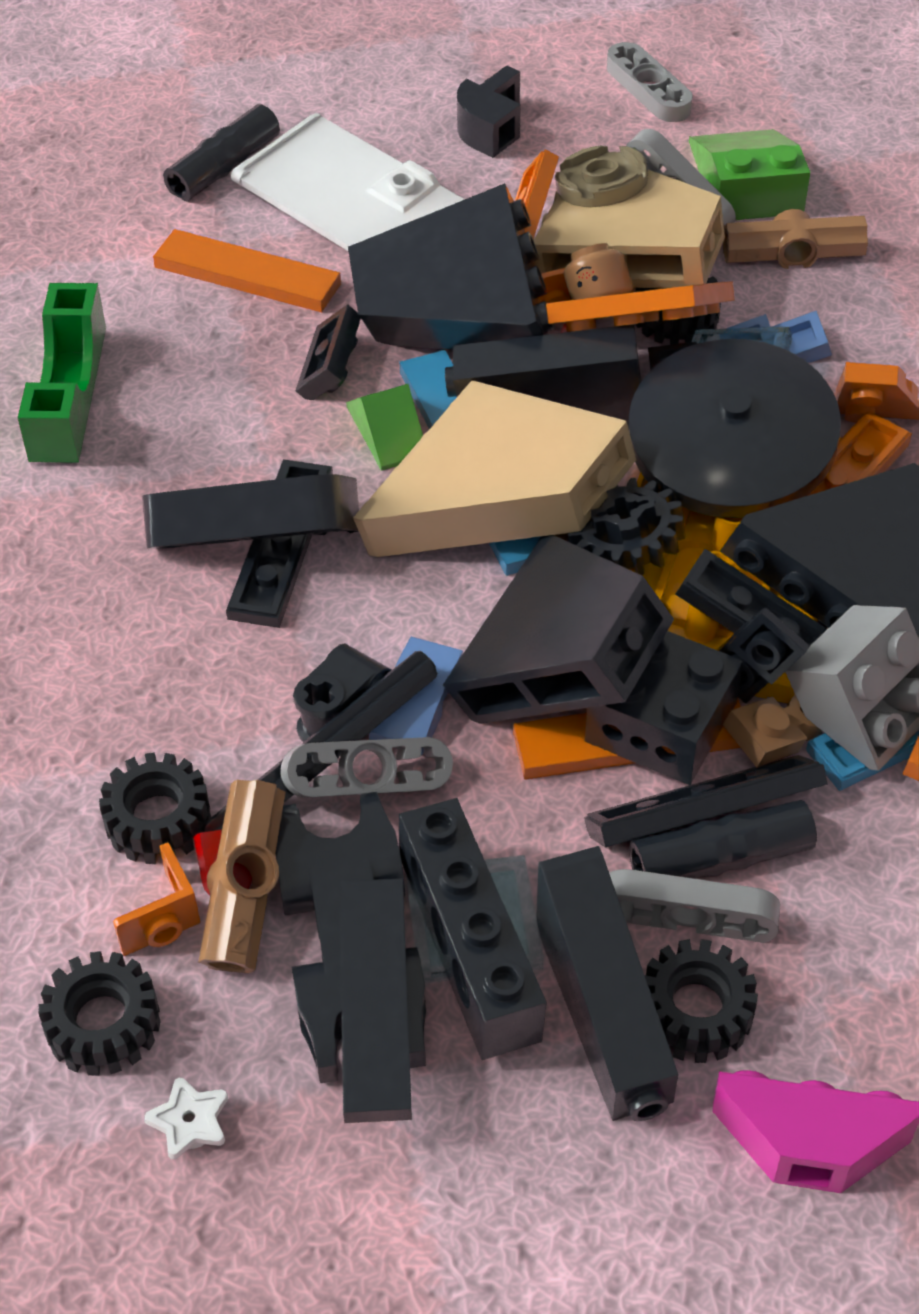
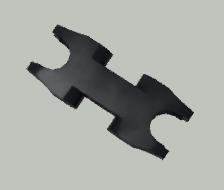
[275,791,426,1083]

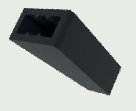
[445,324,641,429]
[536,846,679,1121]

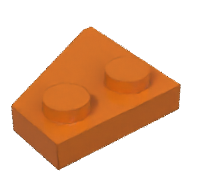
[834,362,919,423]

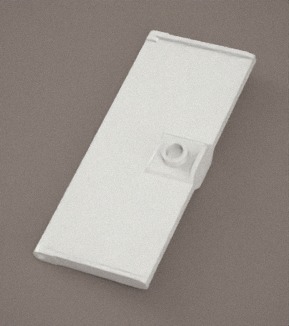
[231,113,465,251]

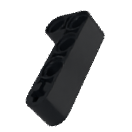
[142,474,359,549]

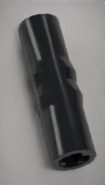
[163,104,280,202]
[629,800,817,879]

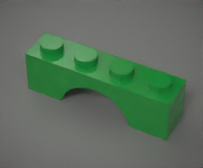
[17,283,106,463]

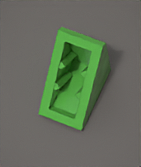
[346,384,423,471]

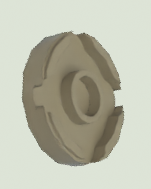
[555,145,648,207]

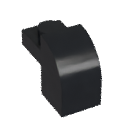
[457,65,521,158]

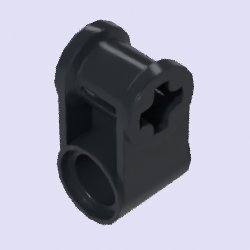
[293,643,392,742]

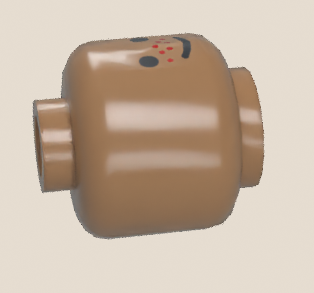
[564,243,634,320]

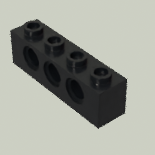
[399,798,547,1061]

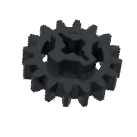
[568,478,686,575]

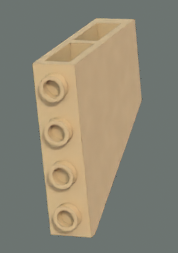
[532,149,725,288]
[353,381,636,557]

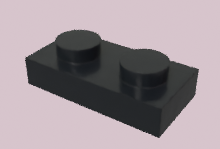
[295,304,361,400]

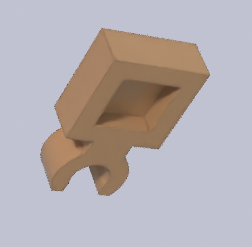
[723,695,822,768]

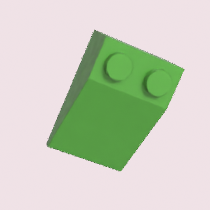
[689,129,810,220]

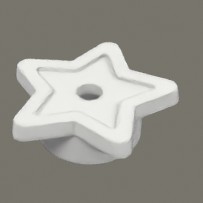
[144,1078,229,1159]

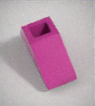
[712,1070,919,1193]

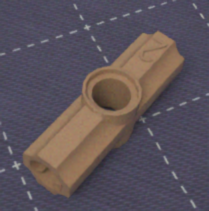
[723,209,868,269]
[198,779,286,974]

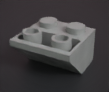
[785,605,919,771]

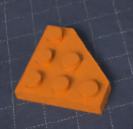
[546,281,735,332]

